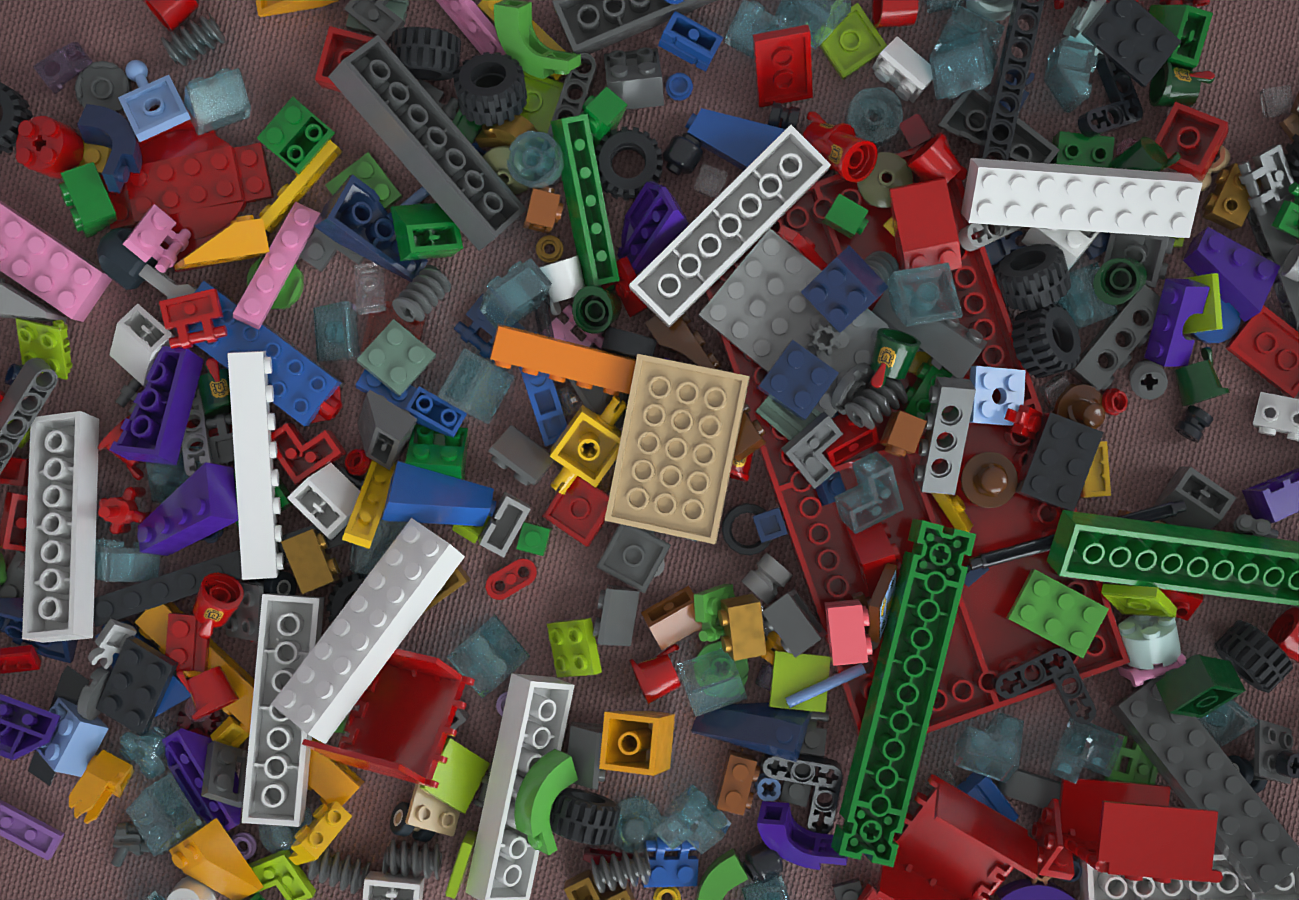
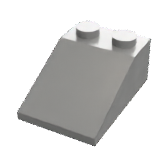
[0,278,67,323]

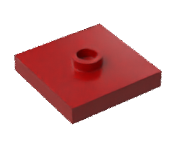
[542,476,609,547]

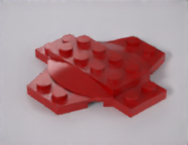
[100,100,274,273]

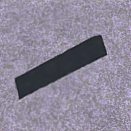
[28,665,90,786]

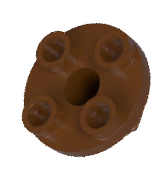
[1052,384,1106,430]
[960,452,1018,508]

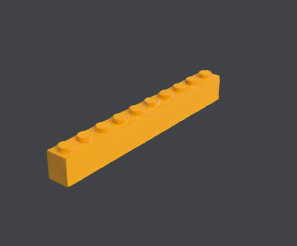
[134,602,364,806]

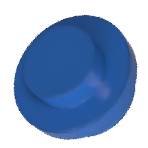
[666,73,693,101]

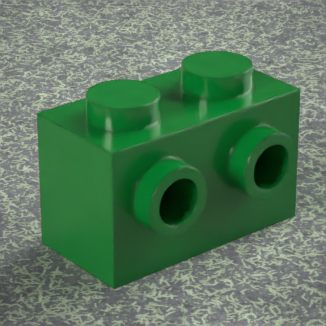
[580,86,628,150]
[1050,131,1115,168]
[902,357,953,420]

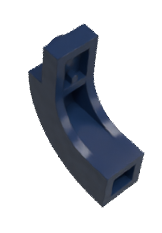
[77,104,142,193]

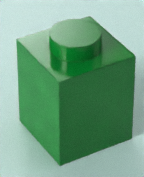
[822,194,869,239]
[516,521,552,556]

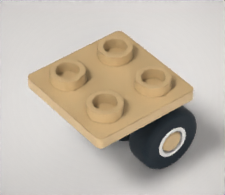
[390,784,460,842]

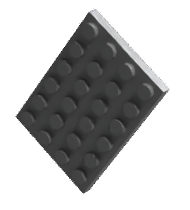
[698,228,889,418]

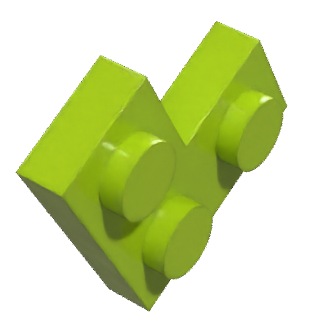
[249,848,316,900]

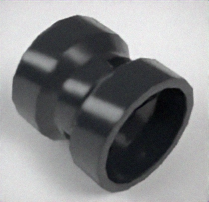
[767,101,800,129]
[1174,405,1214,443]

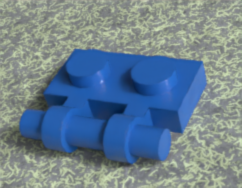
[641,837,700,888]

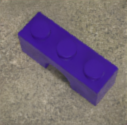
[1144,278,1210,367]

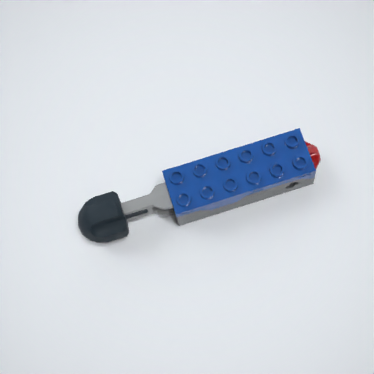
[97,227,346,427]

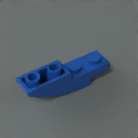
[519,332,567,446]
[355,369,467,438]

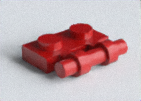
[159,289,228,349]

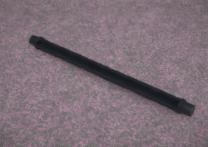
[968,500,1186,571]

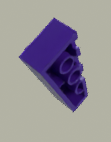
[109,346,204,465]
[137,462,239,556]

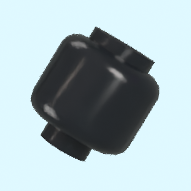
[663,133,703,176]
[743,842,784,883]

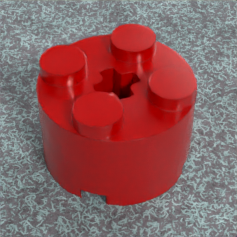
[16,116,84,179]

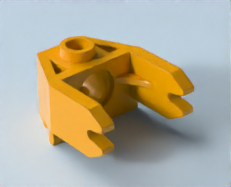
[69,750,134,824]

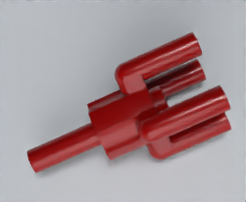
[98,487,152,535]

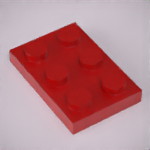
[753,25,813,108]
[1225,305,1299,398]

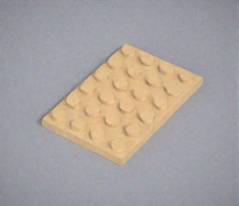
[605,354,750,544]

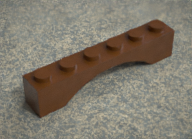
[645,312,766,462]

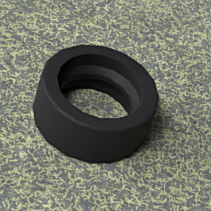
[601,327,657,359]
[721,503,772,556]

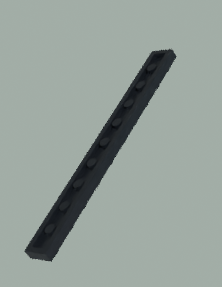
[93,525,348,627]

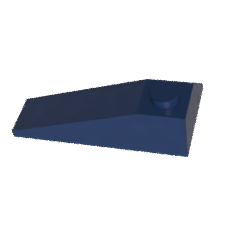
[313,174,428,282]
[0,598,78,663]
[691,702,813,762]

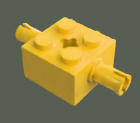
[550,396,627,494]

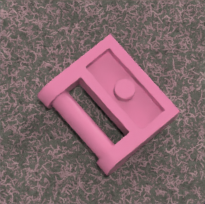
[1118,653,1186,687]

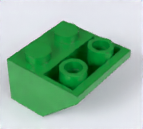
[1148,5,1213,70]
[257,96,335,174]
[58,162,117,239]
[391,203,463,261]
[405,424,468,480]

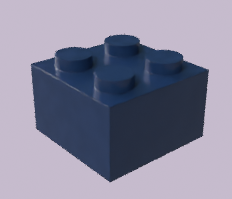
[801,245,889,333]
[757,340,839,421]

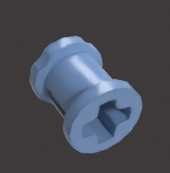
[755,773,781,801]

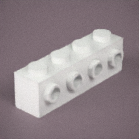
[1253,392,1299,441]

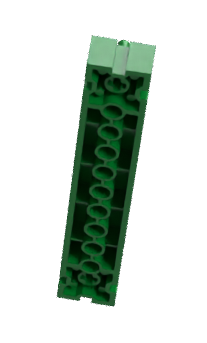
[831,519,976,867]

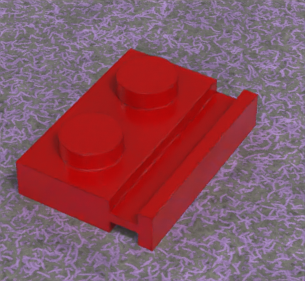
[165,613,210,672]

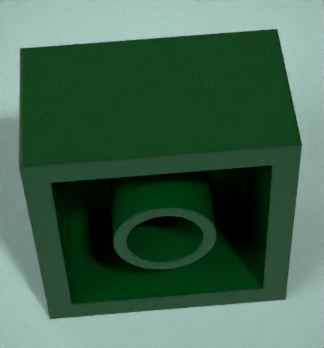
[1155,654,1246,718]

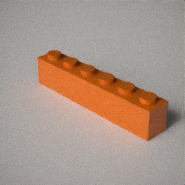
[490,324,636,396]

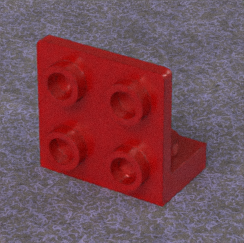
[1032,798,1075,880]

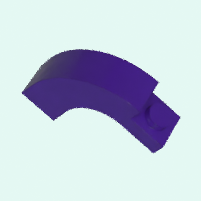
[757,801,848,870]
[995,878,1075,900]

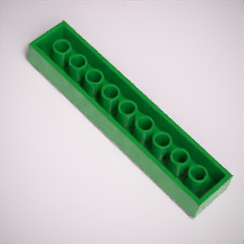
[1047,510,1299,606]

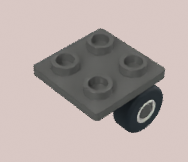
[224,571,296,642]
[1228,720,1294,793]

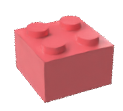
[825,599,872,666]

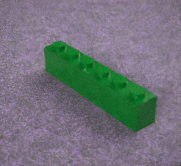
[550,114,620,286]

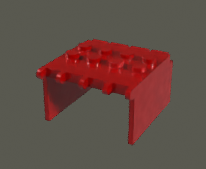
[302,649,475,789]
[876,774,1038,900]
[1059,777,1223,883]

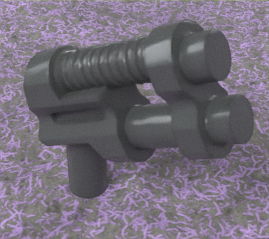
[1233,514,1279,539]
[111,821,173,867]

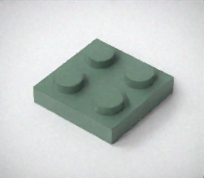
[357,319,436,397]

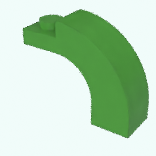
[494,0,581,79]
[514,749,578,856]
[696,849,748,900]

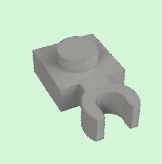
[88,618,137,669]

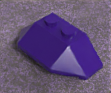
[617,181,689,274]
[0,694,61,760]
[162,728,241,831]

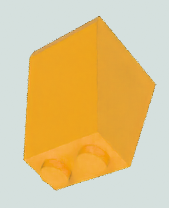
[599,711,675,776]

